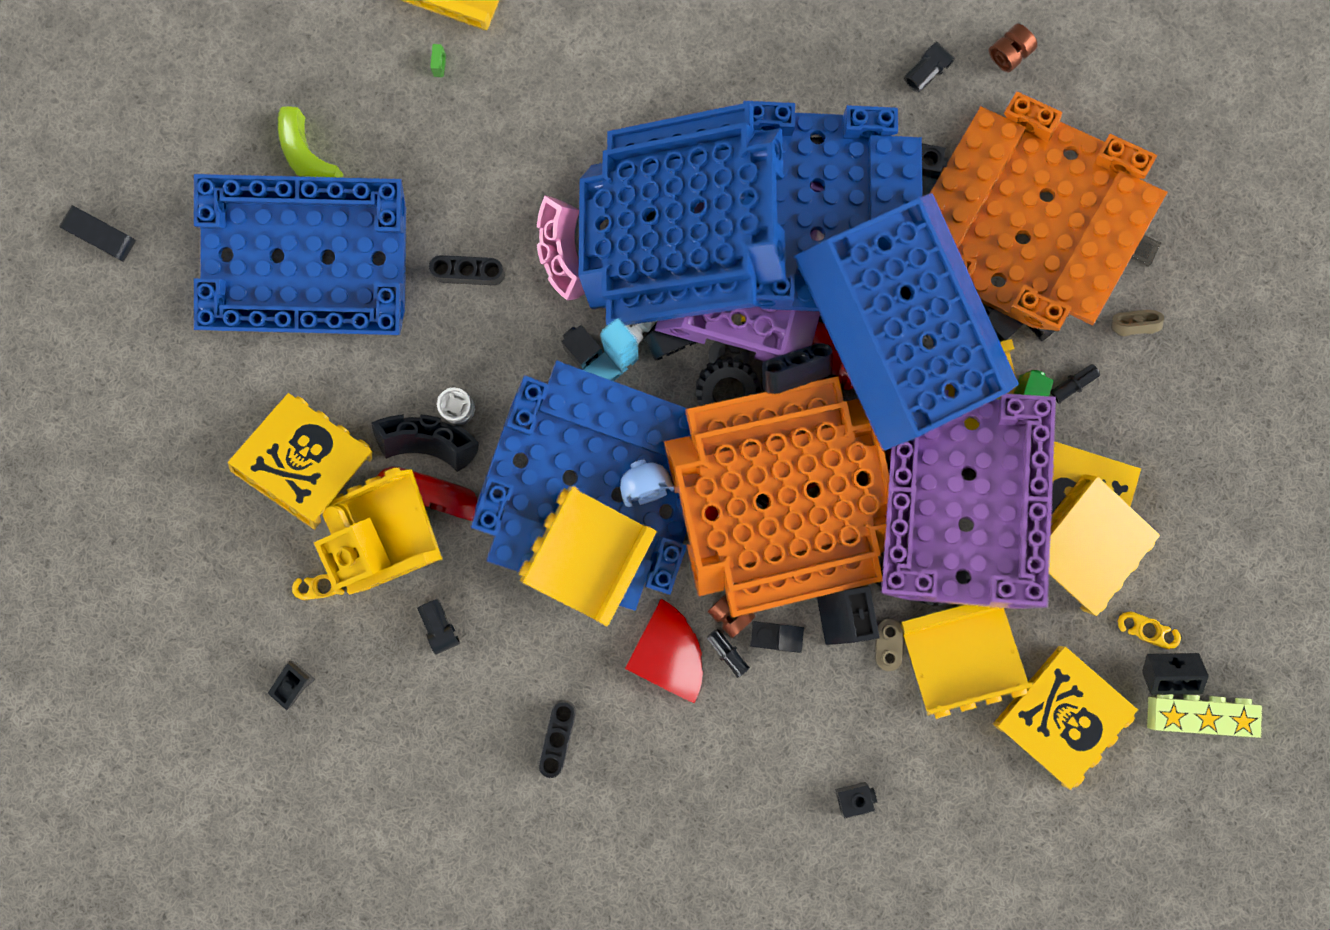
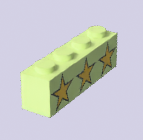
[1147,694,1262,738]

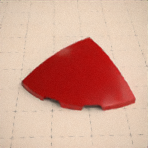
[625,599,703,704]

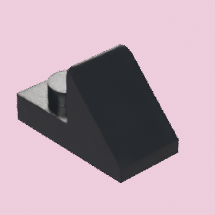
[750,621,804,653]
[268,660,315,711]

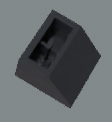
[816,585,880,645]

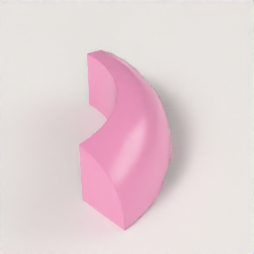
[537,196,585,300]

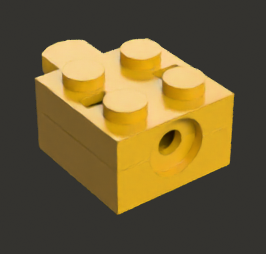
[313,503,391,590]

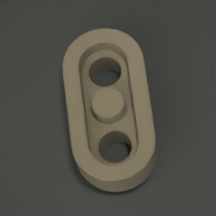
[1111,310,1164,336]
[875,619,903,671]

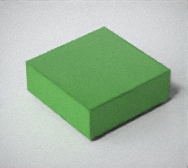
[430,44,446,77]

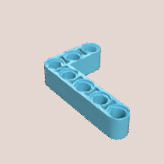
[583,319,639,381]

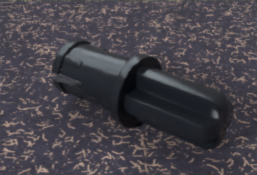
[1050,364,1100,404]
[707,629,750,678]

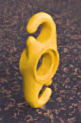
[292,574,349,600]
[1118,611,1181,650]

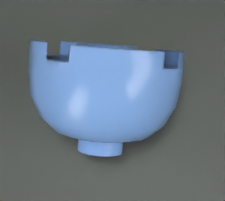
[620,460,674,507]

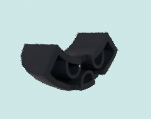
[371,414,479,472]

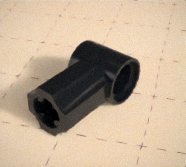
[904,41,955,93]
[417,599,460,655]

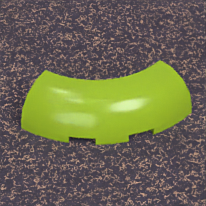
[278,106,343,178]

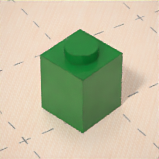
[1014,370,1054,396]

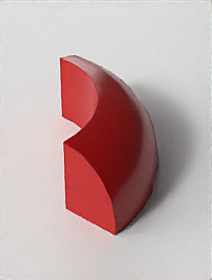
[376,466,477,521]

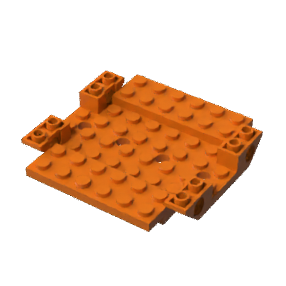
[930,91,1168,331]
[664,376,889,617]

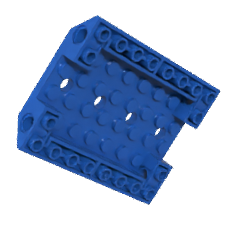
[194,174,406,335]
[794,193,1019,450]

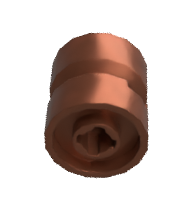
[989,24,1038,73]
[707,594,756,638]

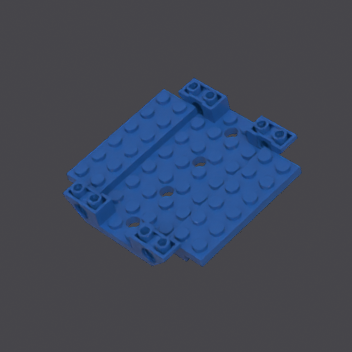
[743,101,922,311]
[578,102,785,326]
[471,361,692,611]

